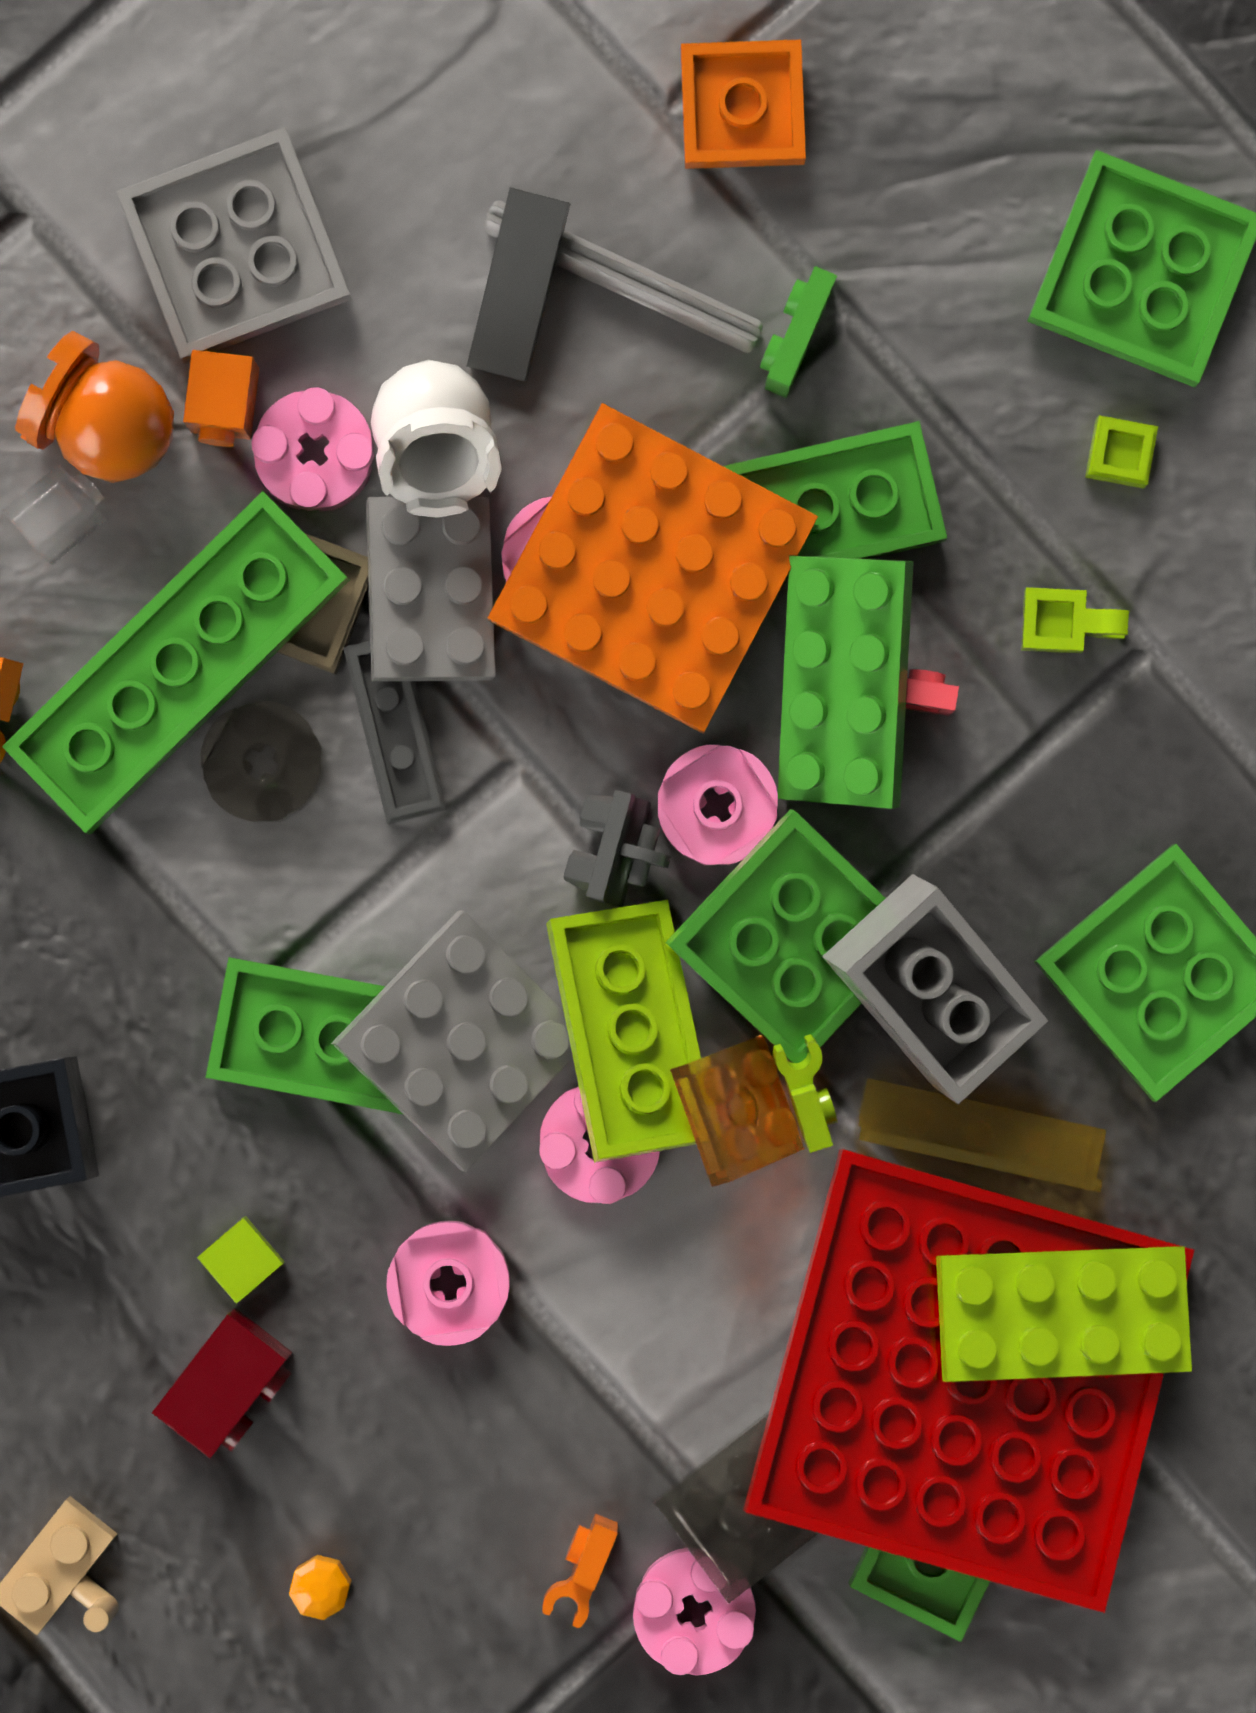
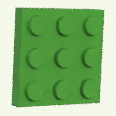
[1027,150,1256,388]
[665,809,886,1063]
[1034,844,1256,1102]

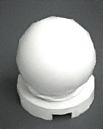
[371,360,502,518]

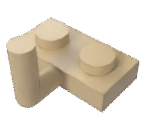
[0,1496,119,1635]

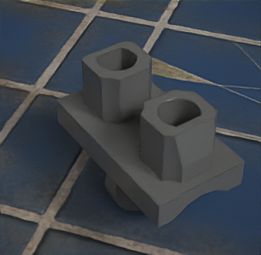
[563,790,671,907]

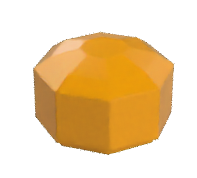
[289,1555,352,1620]

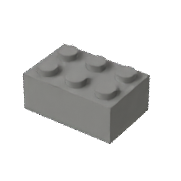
[822,874,1048,1104]

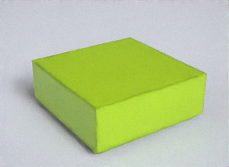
[1085,415,1158,489]
[197,1216,285,1304]

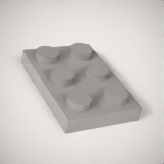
[366,497,495,681]

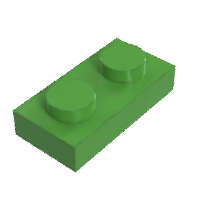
[759,266,837,398]

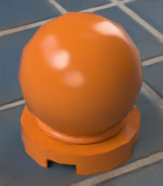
[15,330,174,483]

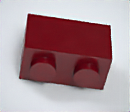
[152,1308,293,1458]

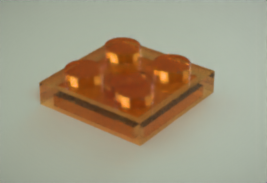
[670,1035,805,1187]

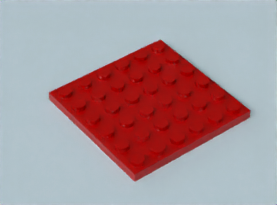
[743,1149,1195,1613]

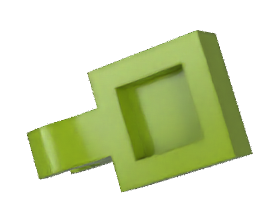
[1021,587,1129,653]
[773,1034,838,1153]

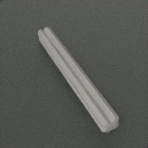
[484,201,763,353]

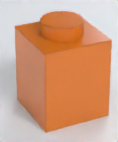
[183,350,260,447]

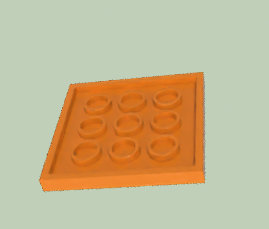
[487,403,818,734]

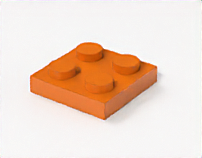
[680,39,806,169]

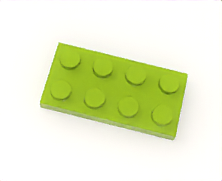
[546,899,718,1163]
[936,1246,1192,1382]

